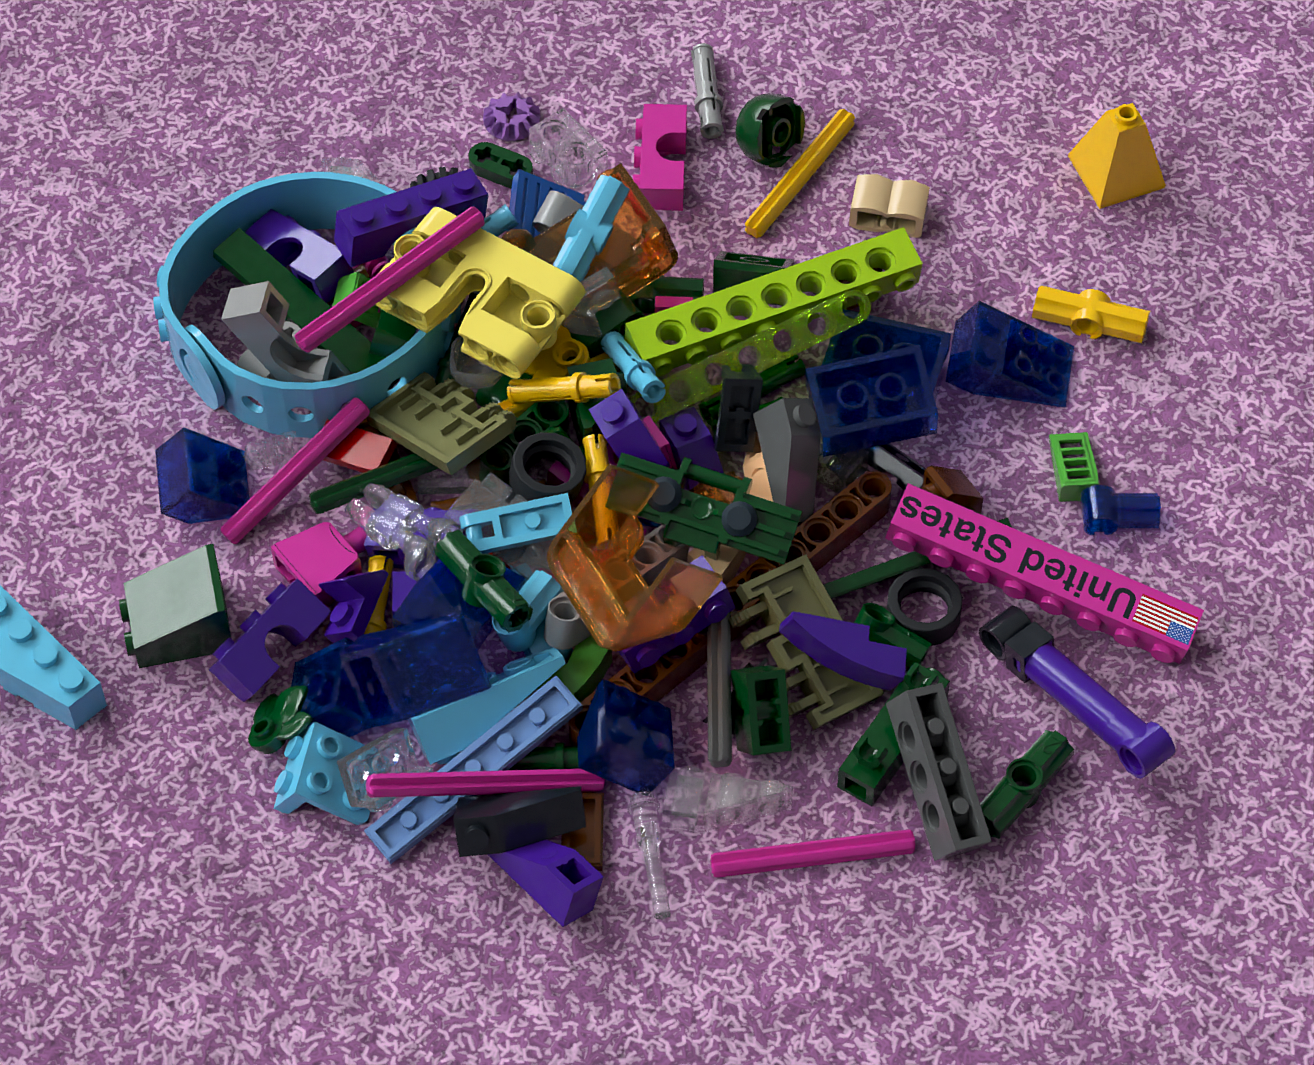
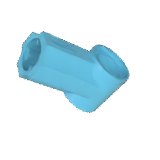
[492,570,565,652]

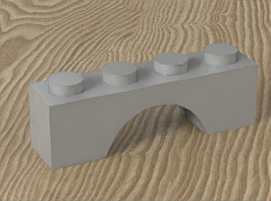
[221,281,350,383]

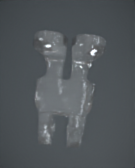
[345,483,463,582]

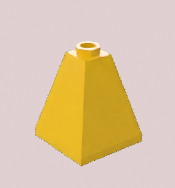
[1068,103,1166,209]

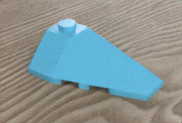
[400,648,566,765]

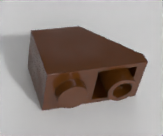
[922,465,983,514]

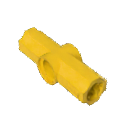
[1032,285,1150,343]

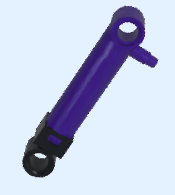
[979,605,1176,779]

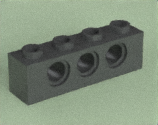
[886,683,992,861]

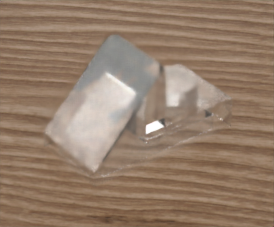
[562,267,621,337]

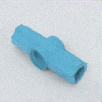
[553,175,630,283]

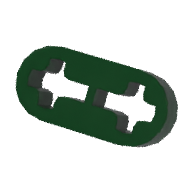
[468,142,533,189]

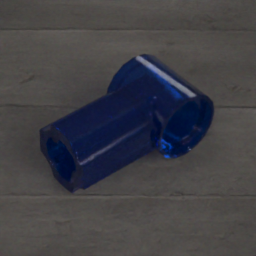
[1081,485,1161,535]

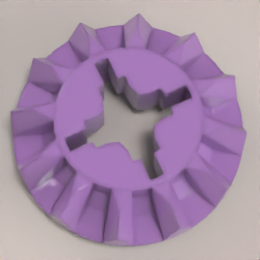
[483,92,541,141]

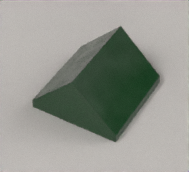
[713,251,794,306]

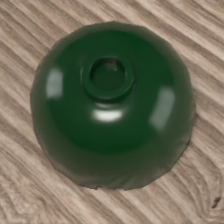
[735,93,805,168]

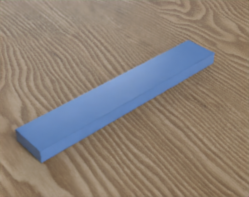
[364,676,583,864]

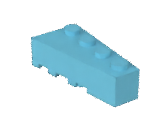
[0,585,107,730]

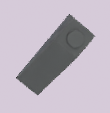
[753,398,821,525]

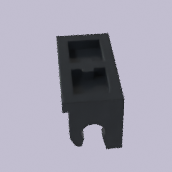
[713,364,763,452]

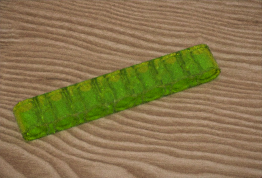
[629,290,871,423]

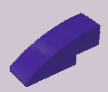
[779,611,907,691]

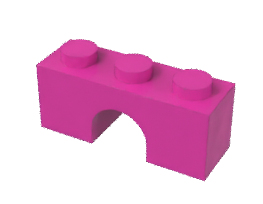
[632,104,687,211]

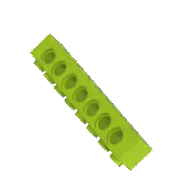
[625,227,923,377]

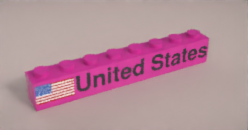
[885,483,1204,664]

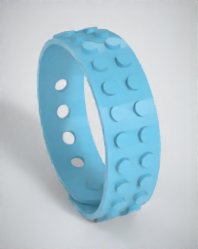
[153,172,461,438]

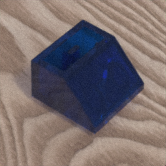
[155,427,250,524]
[577,679,675,797]

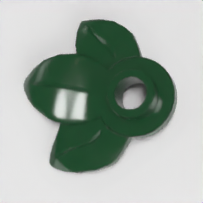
[248,686,313,754]

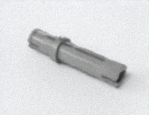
[691,43,724,139]

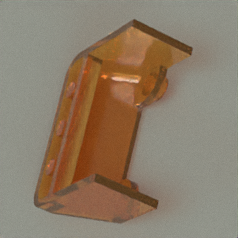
[547,463,723,651]

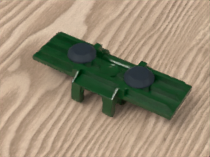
[603,452,803,565]

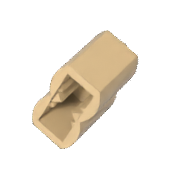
[849,174,930,238]

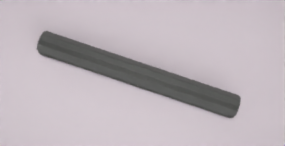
[707,612,732,768]

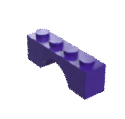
[334,168,488,267]

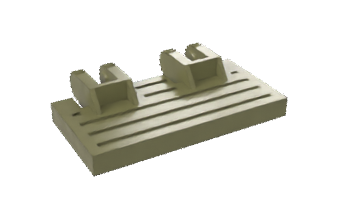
[366,372,517,476]
[728,555,884,730]

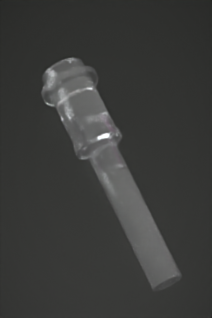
[627,792,671,919]

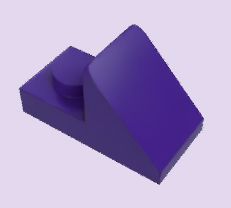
[319,569,389,644]

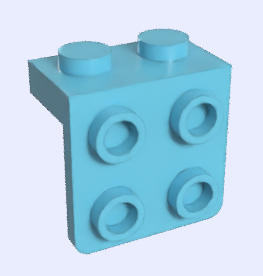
[273,722,384,825]

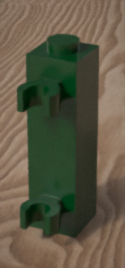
[837,662,950,807]

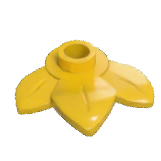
[524,324,590,379]

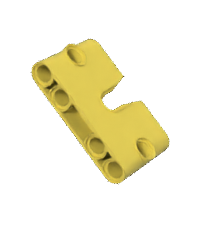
[375,207,586,379]

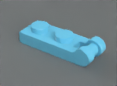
[459,493,577,554]

